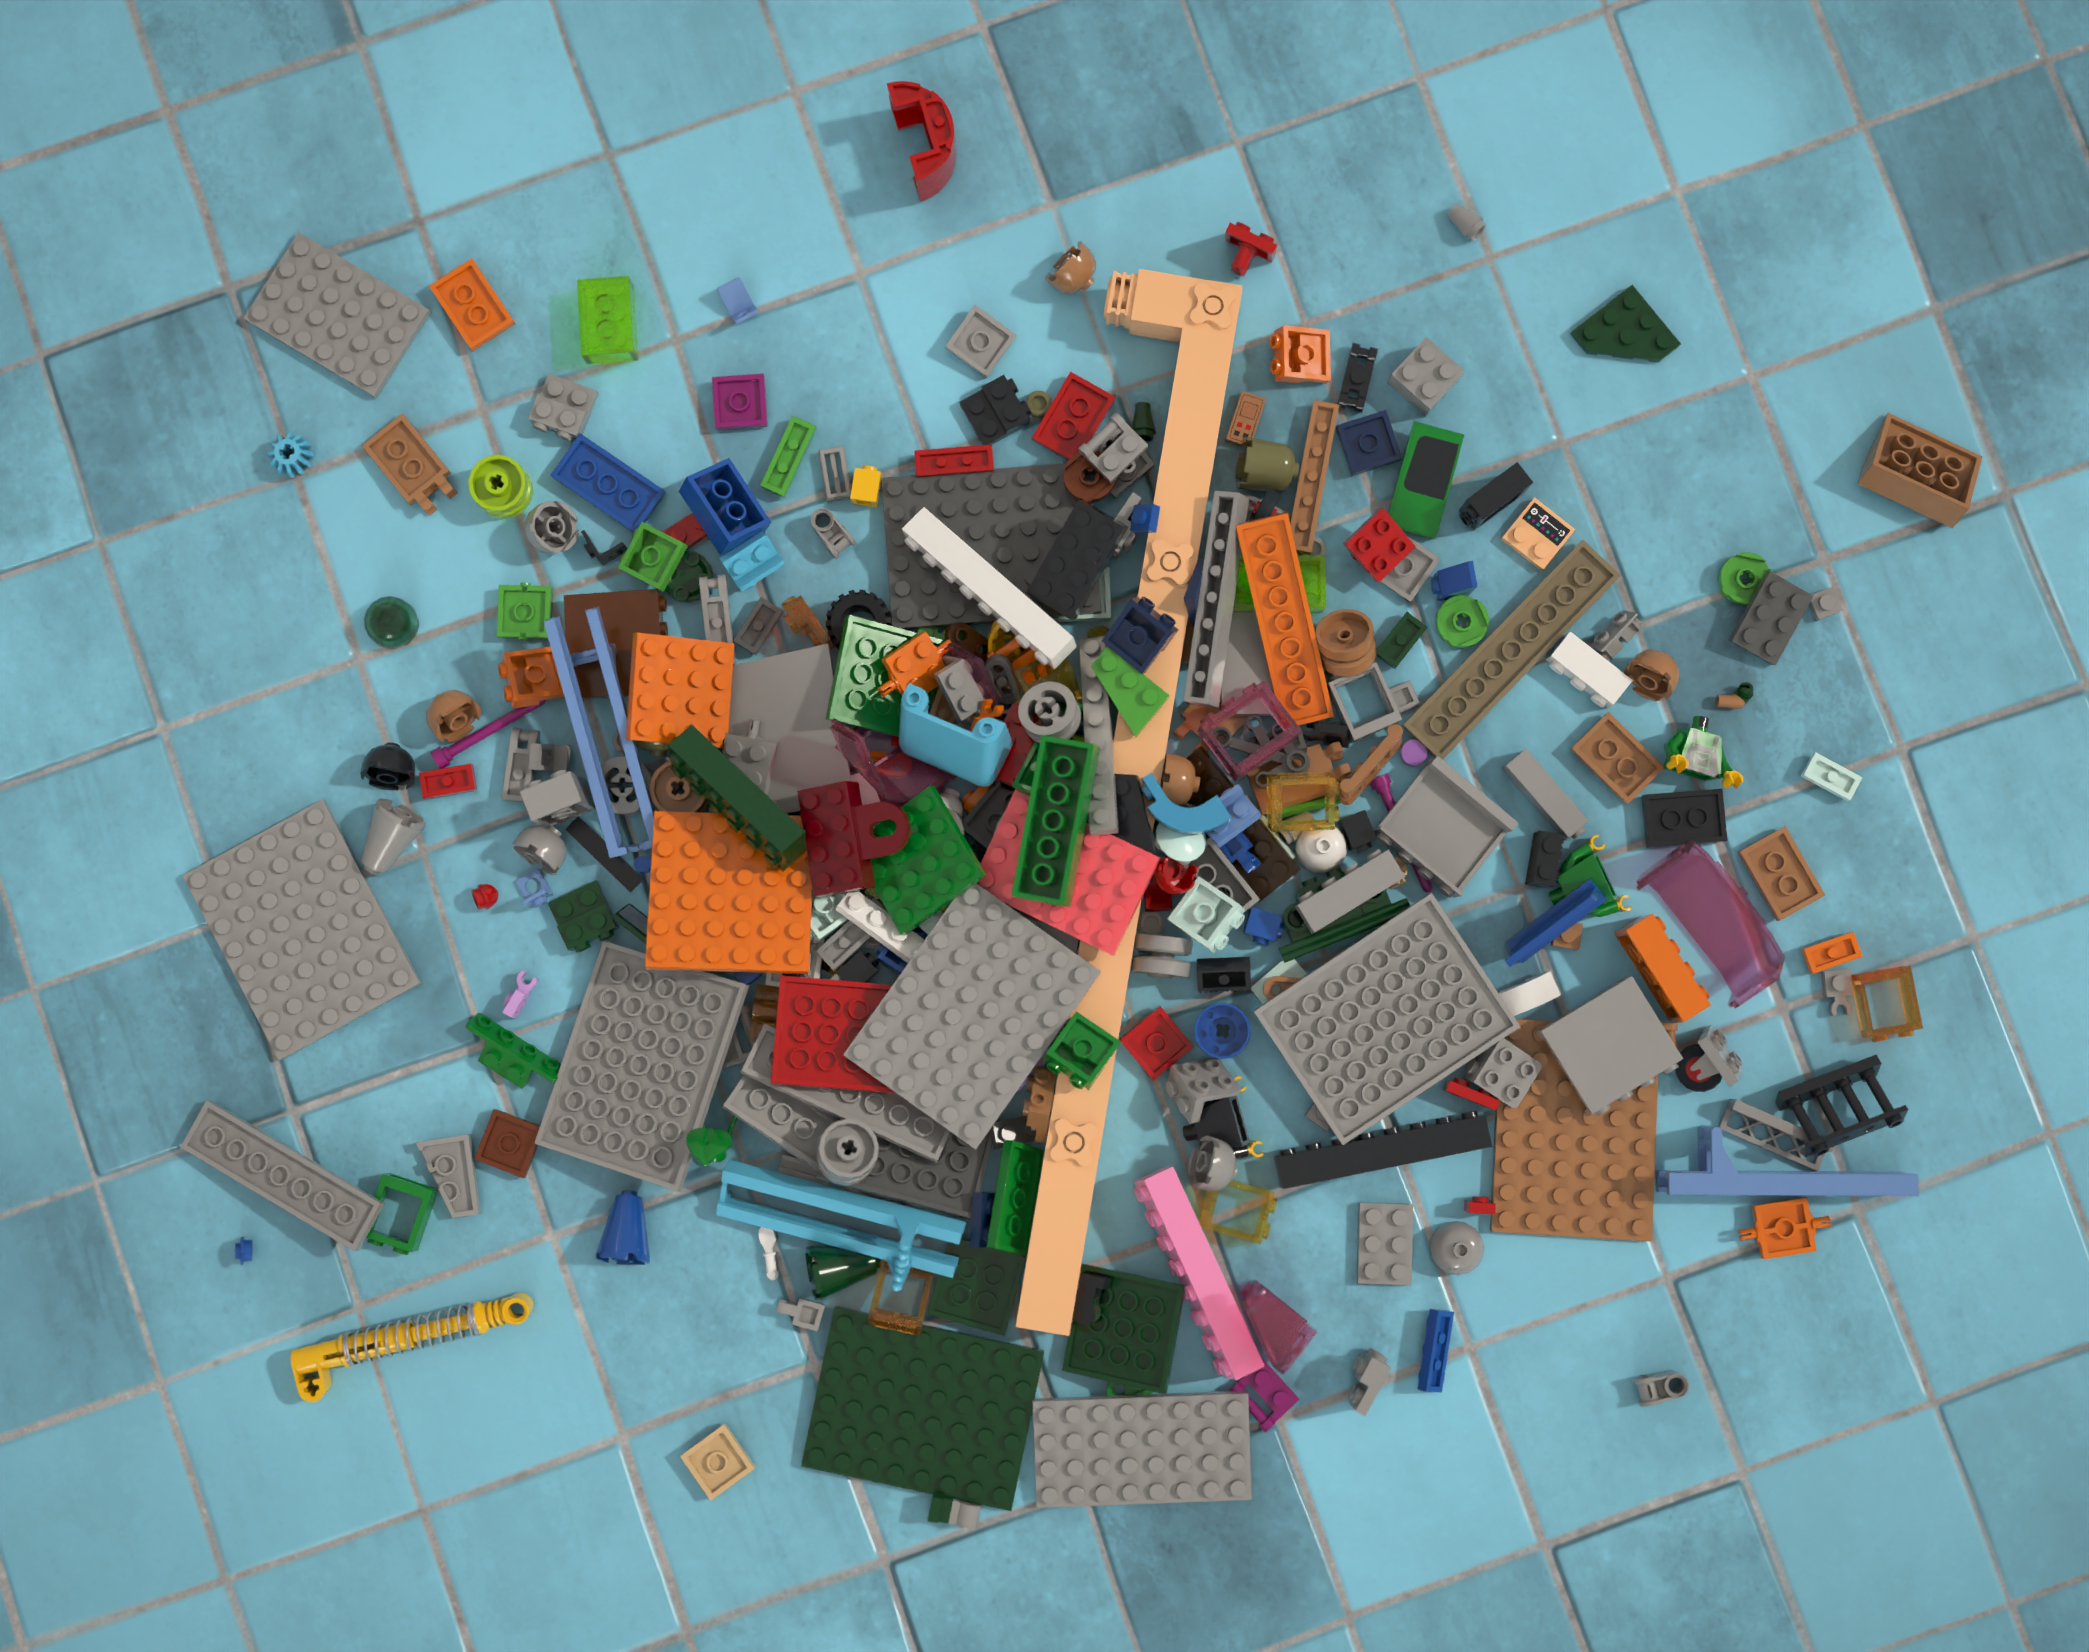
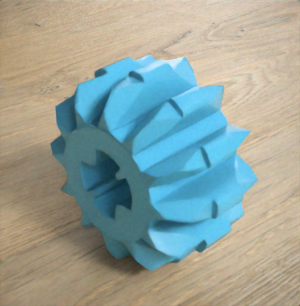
[267,432,315,477]

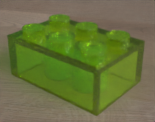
[577,276,638,364]

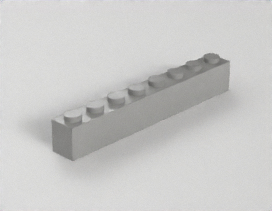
[1183,491,1249,708]

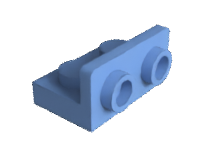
[1206,784,1262,848]

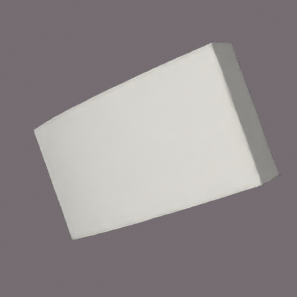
[1499,970,1561,1016]

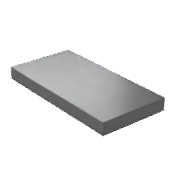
[1220,612,1274,716]

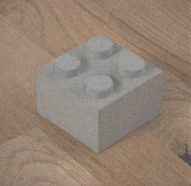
[1387,337,1465,417]

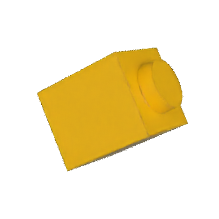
[850,465,883,508]

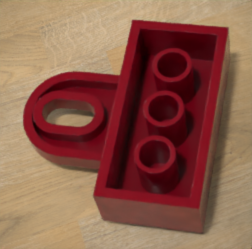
[797,781,911,897]

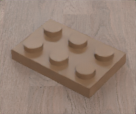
[1570,712,1664,805]
[1737,826,1825,921]

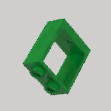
[366,1173,439,1255]

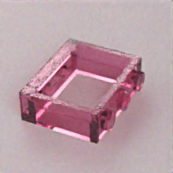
[1197,681,1302,782]

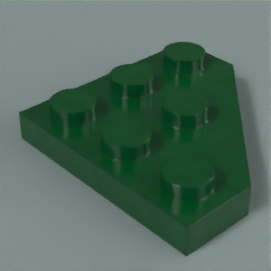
[1570,285,1681,362]

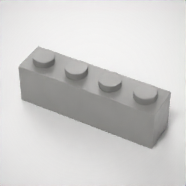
[1295,849,1405,934]

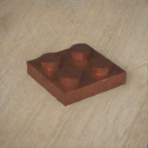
[474,1109,540,1178]

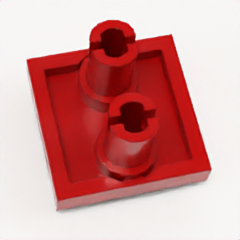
[1225,222,1277,277]
[1343,508,1416,582]

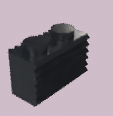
[1525,830,1565,889]
[1197,957,1251,993]

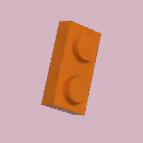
[1801,932,1863,974]

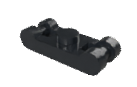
[1337,343,1378,413]

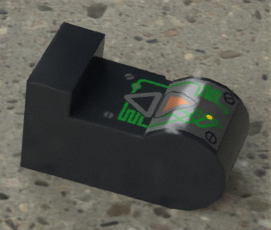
[1073,1272,1111,1325]

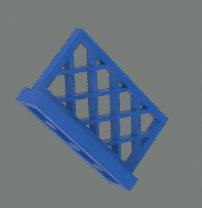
[1505,878,1607,967]

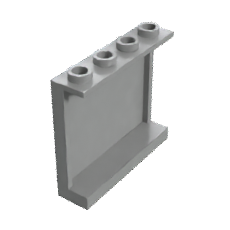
[1374,756,1518,898]
[1536,976,1683,1116]

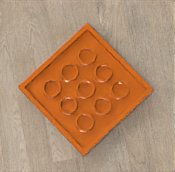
[626,632,734,748]

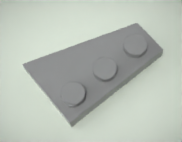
[416,1134,481,1218]

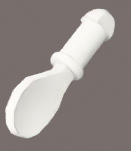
[759,1227,779,1281]

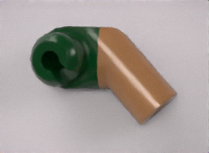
[1716,682,1754,709]

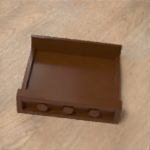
[564,589,668,702]

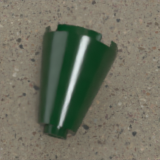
[805,1246,881,1300]

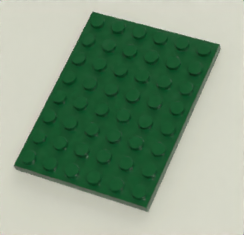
[801,1306,1044,1511]

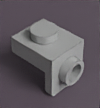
[528,743,571,772]

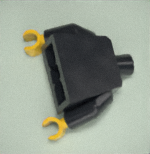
[1182,1076,1264,1159]

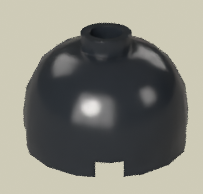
[360,742,415,790]

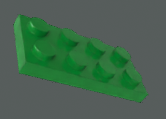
[987,1140,1044,1256]

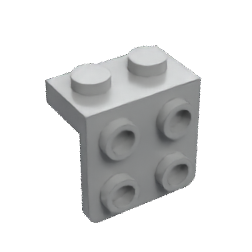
[933,655,985,721]
[1462,1038,1542,1108]
[1165,1058,1241,1124]

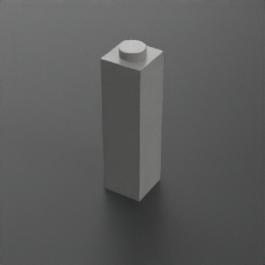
[1501,749,1589,840]

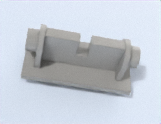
[1590,610,1642,660]

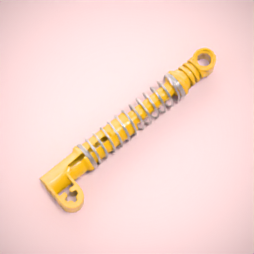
[290,1292,534,1402]

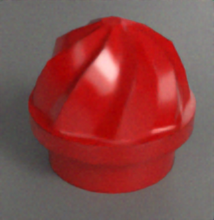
[471,884,498,910]

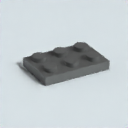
[1728,571,1814,666]

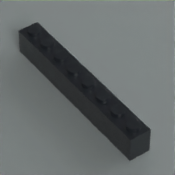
[1274,1111,1492,1189]

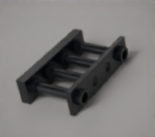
[1775,1054,1908,1157]

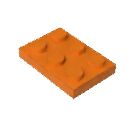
[429,258,516,351]

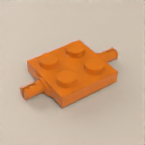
[878,631,954,697]
[1738,1197,1831,1259]

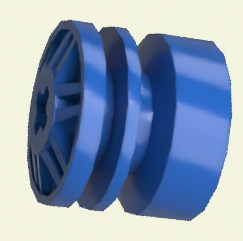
[1194,1003,1251,1059]

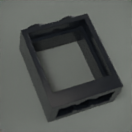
[1459,462,1533,531]

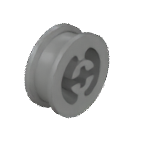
[1018,682,1081,744]
[601,756,653,815]

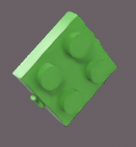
[497,582,553,641]

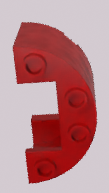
[887,81,957,202]

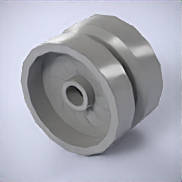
[1131,934,1193,979]
[816,1119,879,1186]

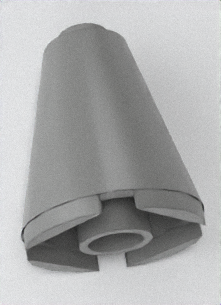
[361,798,426,875]

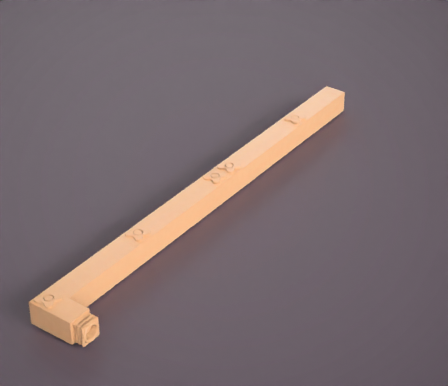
[1016,269,1243,1336]

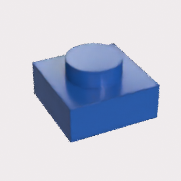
[1130,504,1160,533]

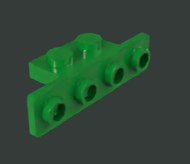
[465,1013,561,1089]

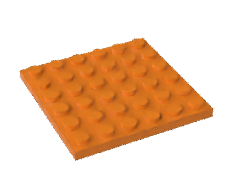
[645,811,812,974]

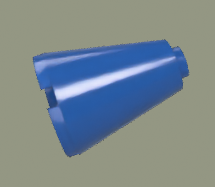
[595,1190,650,1265]

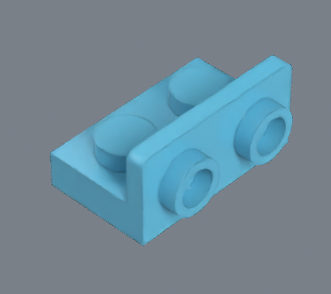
[719,530,785,592]

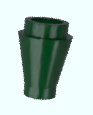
[1131,402,1156,443]

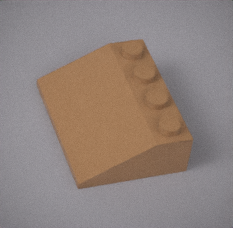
[1857,413,1982,528]

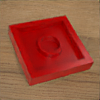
[1119,1005,1194,1081]

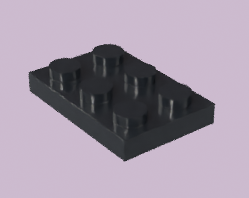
[1641,789,1728,848]

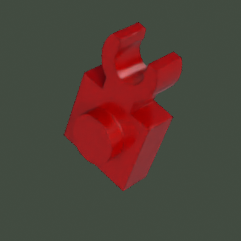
[1144,875,1172,912]

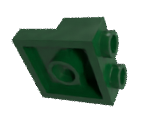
[548,880,619,953]

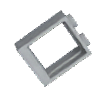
[1327,662,1402,743]

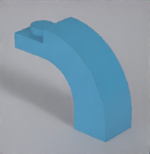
[1140,773,1232,834]

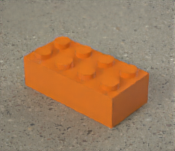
[1614,914,1711,1023]

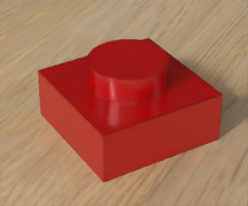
[1464,1196,1496,1215]

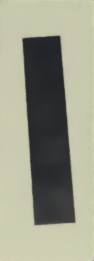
[565,817,643,892]

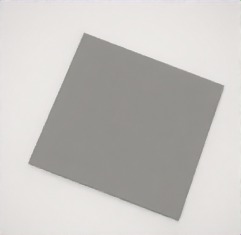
[706,643,851,814]

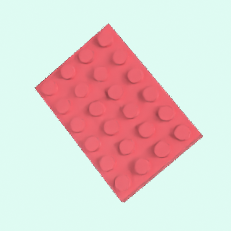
[977,789,1160,956]

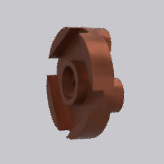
[1064,451,1116,504]

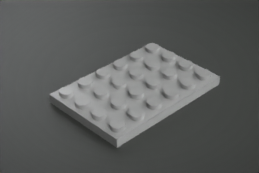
[243,232,431,399]

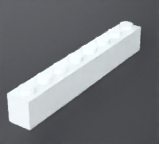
[902,507,1077,669]

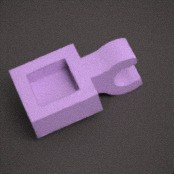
[502,971,539,1018]

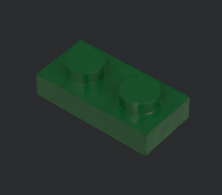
[1376,612,1427,669]

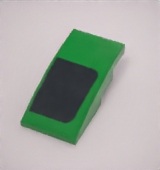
[1388,421,1464,539]

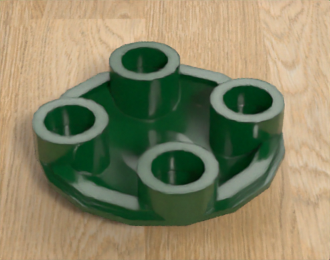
[665,551,713,603]

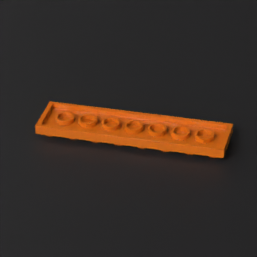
[1236,512,1334,729]

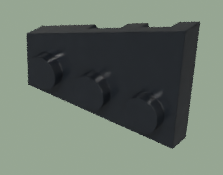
[1111,774,1158,856]

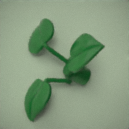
[686,1115,738,1167]

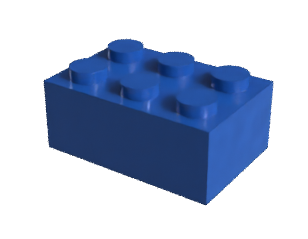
[679,458,771,556]

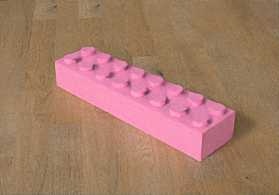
[1133,1166,1265,1380]

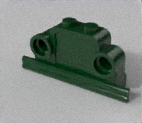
[1278,867,1410,963]

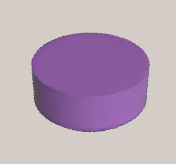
[1400,739,1427,766]

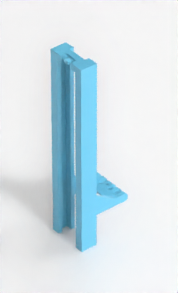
[716,1160,966,1291]

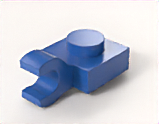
[1219,832,1261,873]

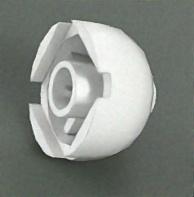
[1295,822,1347,874]

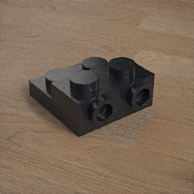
[959,375,1031,445]

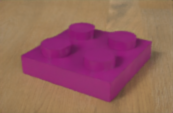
[712,373,768,430]

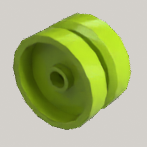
[468,454,533,519]

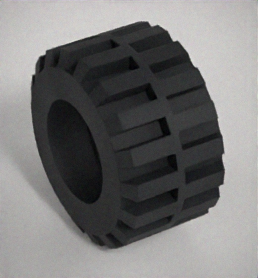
[826,590,892,650]

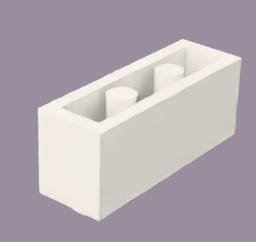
[1546,632,1633,708]

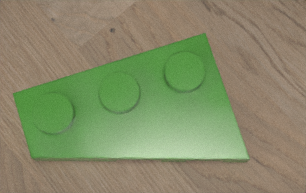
[1091,646,1170,737]

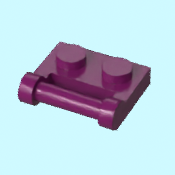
[1228,1358,1300,1432]

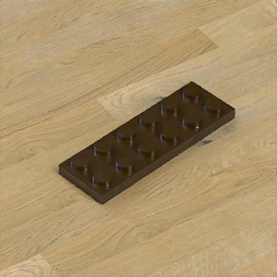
[1181,746,1301,902]

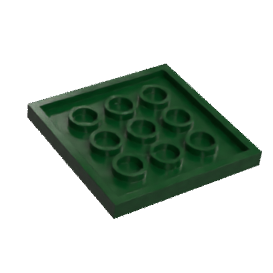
[1062,1264,1186,1394]

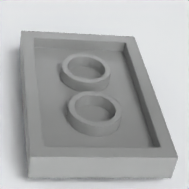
[1357,1202,1413,1286]

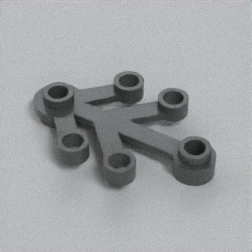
[1211,715,1310,789]

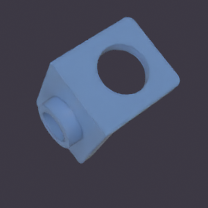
[717,277,759,324]
[516,869,553,908]

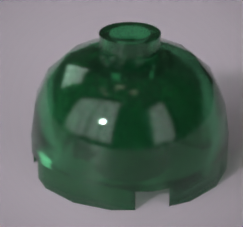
[364,596,419,649]

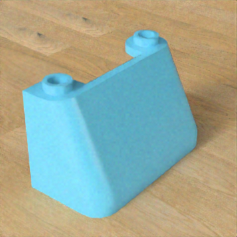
[898,683,1013,787]

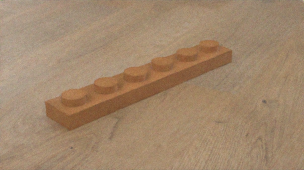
[1290,400,1339,555]

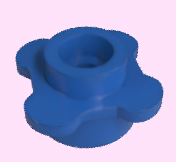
[235,1237,252,1265]

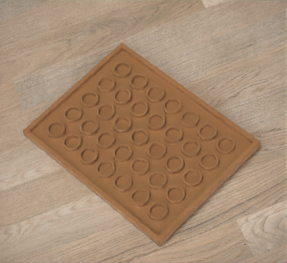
[1490,1019,1658,1242]

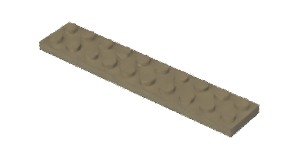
[1402,540,1621,760]

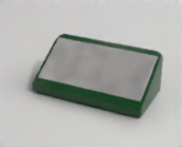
[613,904,648,944]

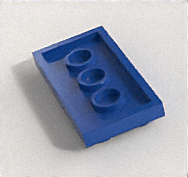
[550,433,666,533]

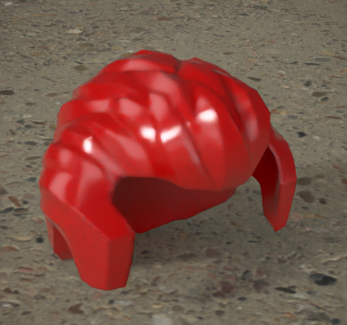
[1154,855,1198,895]

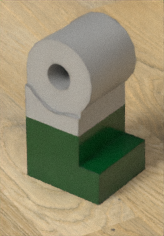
[927,1494,981,1528]

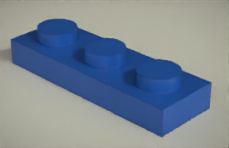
[1417,1309,1454,1392]

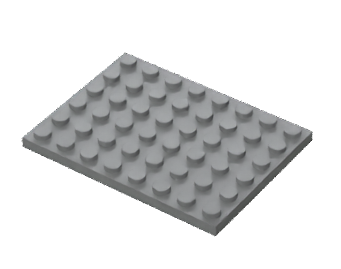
[182,800,422,1060]
[843,883,1101,1149]
[1253,893,1521,1145]
[534,941,749,1192]

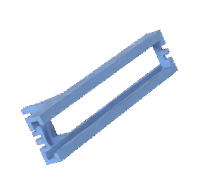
[544,607,655,858]
[1656,1125,1919,1196]

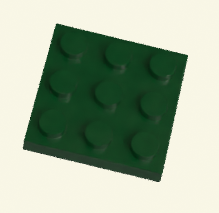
[927,1238,1026,1336]

